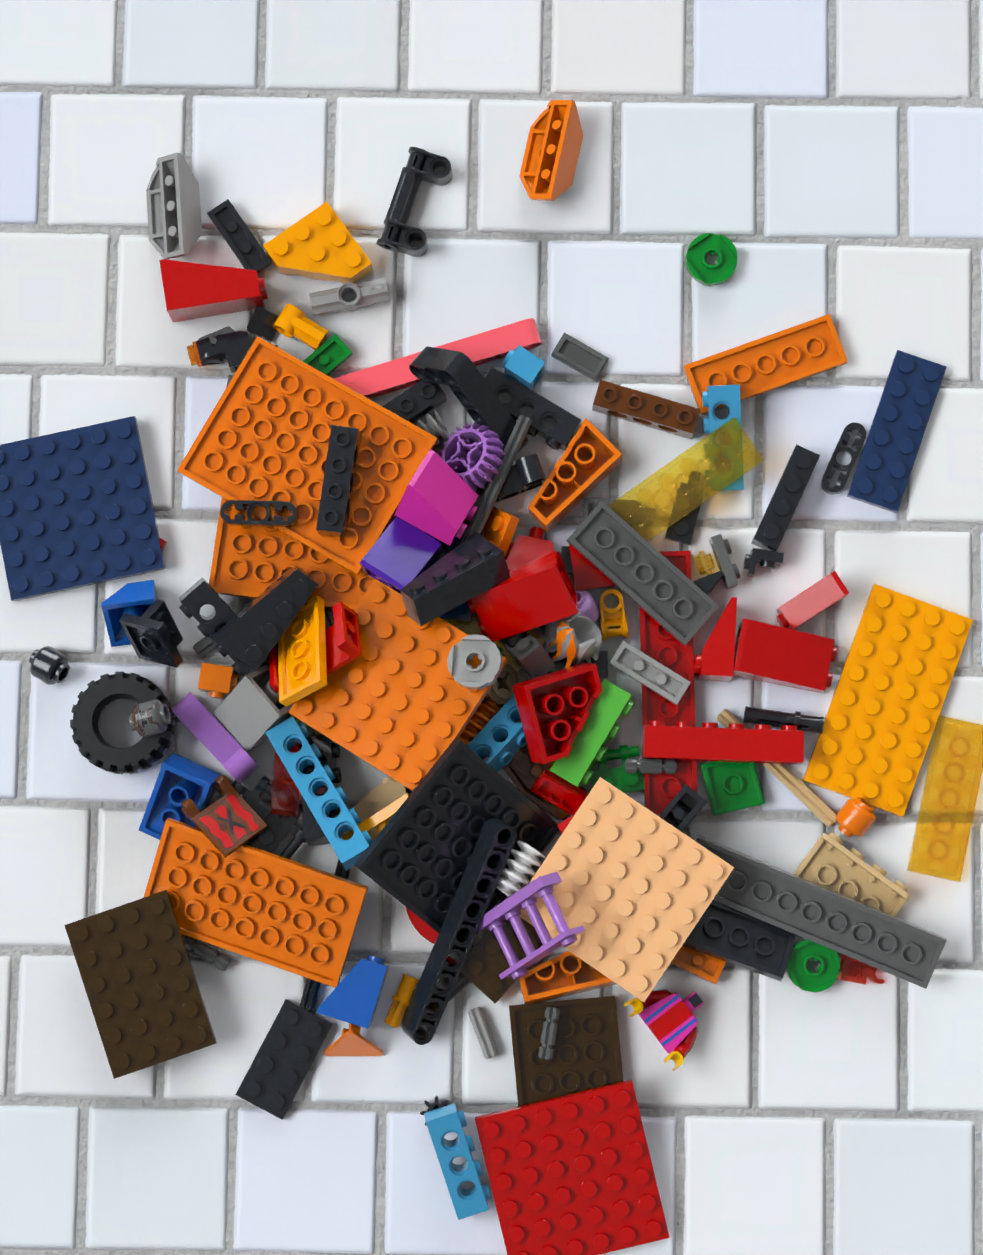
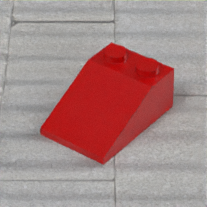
[694,597,737,682]

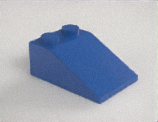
[139,753,221,840]

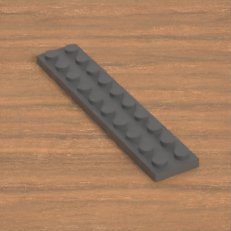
[696,835,947,989]

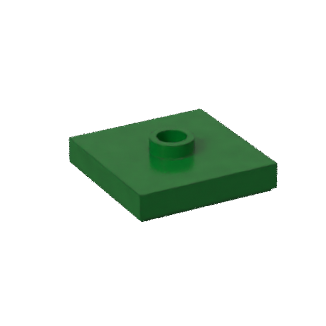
[700,762,765,817]

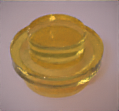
[694,550,715,576]

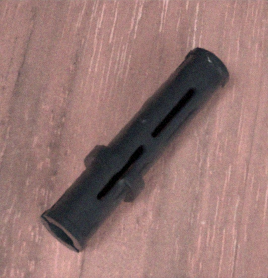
[743,706,824,734]

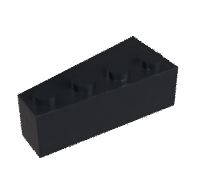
[400,532,510,626]

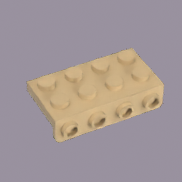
[793,832,911,917]

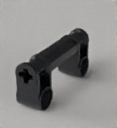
[376,147,453,257]

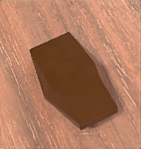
[503,744,587,820]

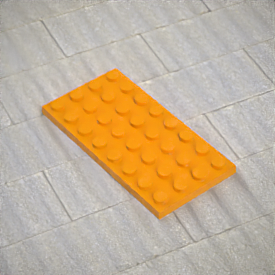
[802,584,973,817]

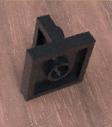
[119,599,183,668]

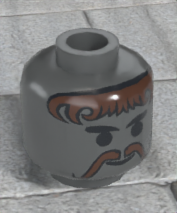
[129,699,171,737]

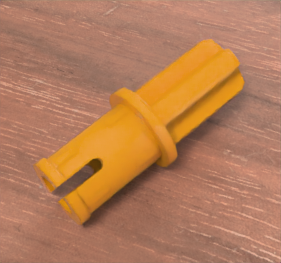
[385,974,419,1028]

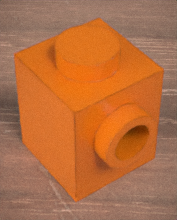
[198,662,239,699]

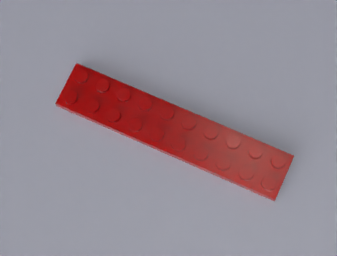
[639,551,698,814]

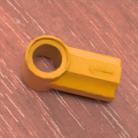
[273,304,329,350]

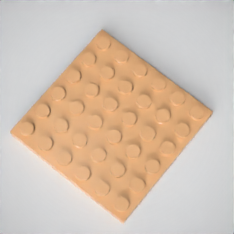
[519,777,735,1002]

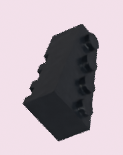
[209,567,318,671]

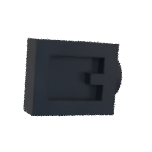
[743,548,784,577]

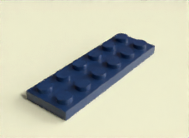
[847,350,946,513]

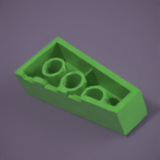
[550,679,636,788]

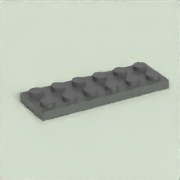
[566,501,719,646]

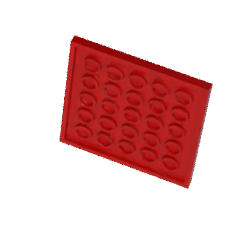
[475,1080,670,1255]

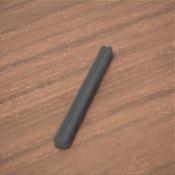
[460,415,532,544]

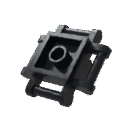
[231,775,306,859]

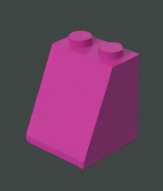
[394,449,479,546]

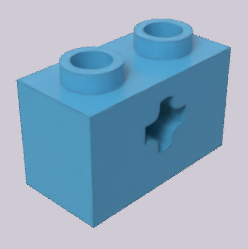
[503,345,545,391]

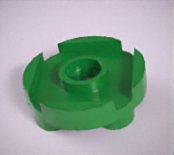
[685,233,737,287]
[786,939,840,992]

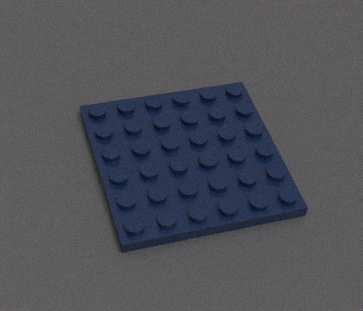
[0,416,166,601]

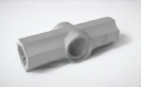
[309,278,390,316]

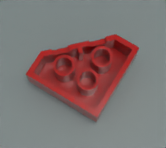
[512,663,603,764]

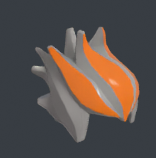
[549,611,602,668]

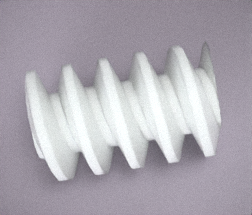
[496,841,546,897]

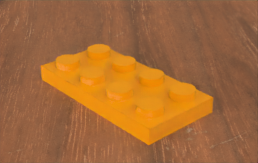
[278,595,327,707]

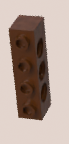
[592,380,701,439]

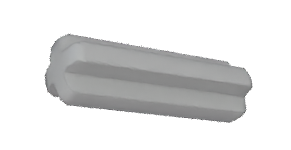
[468,1007,498,1059]

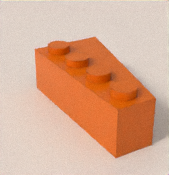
[528,418,622,532]
[519,951,616,1005]

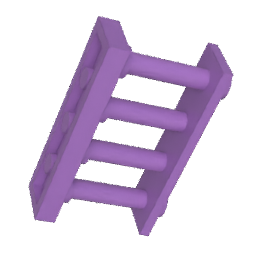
[478,872,585,980]

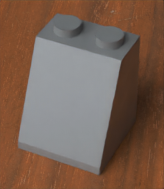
[213,664,294,752]

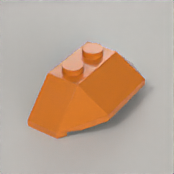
[519,100,583,201]

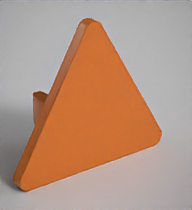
[324,1023,383,1056]

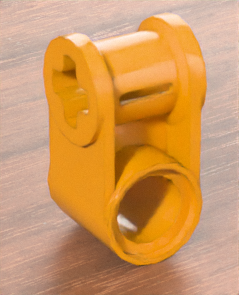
[599,589,628,641]

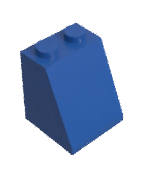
[317,955,389,1029]

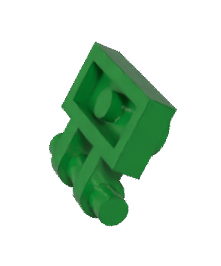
[590,745,644,793]

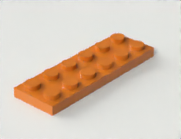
[683,314,848,415]

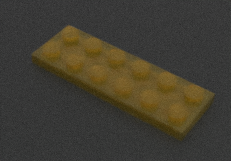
[608,417,764,541]
[907,716,983,882]

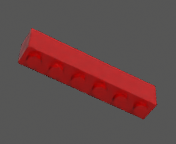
[642,721,804,765]

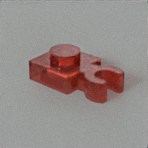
[837,954,885,985]

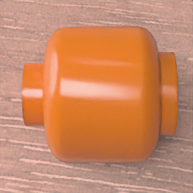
[836,797,876,838]

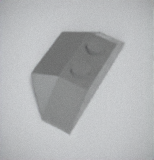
[146,152,202,260]

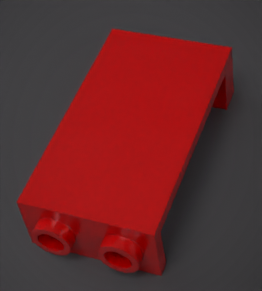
[268,601,362,693]

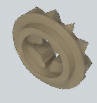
[488,663,519,704]

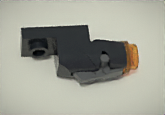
[187,326,278,372]

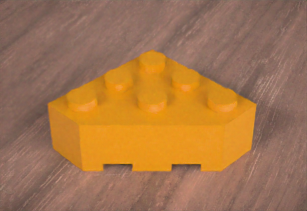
[263,201,373,284]

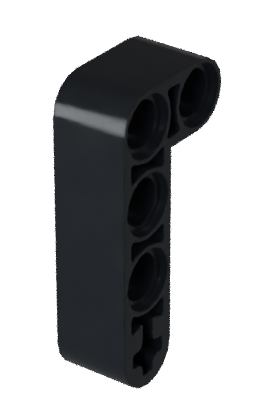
[474,453,546,507]

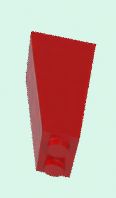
[159,259,268,322]
[467,551,579,642]
[733,618,838,693]

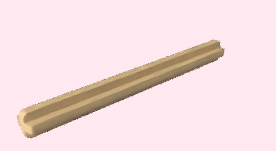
[717,709,837,827]

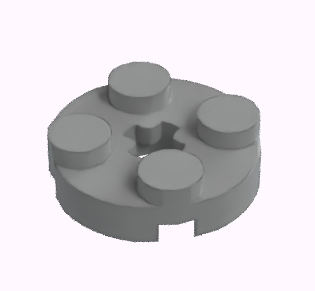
[447,634,503,690]

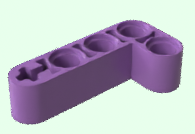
[171,692,260,783]

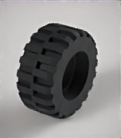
[70,672,175,774]

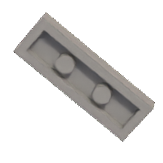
[609,641,691,705]

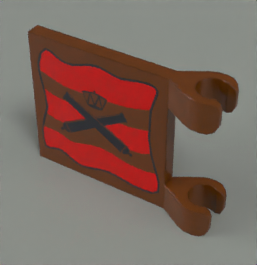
[181,775,267,858]

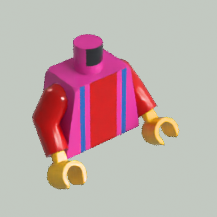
[624,989,704,1071]

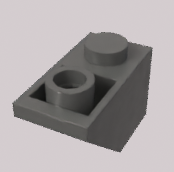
[499,631,556,679]

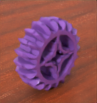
[437,422,505,492]

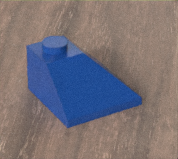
[101,580,158,647]

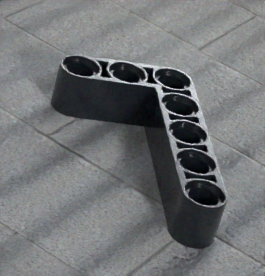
[409,346,528,453]

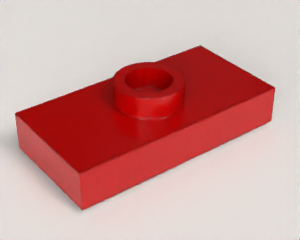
[531,768,589,815]

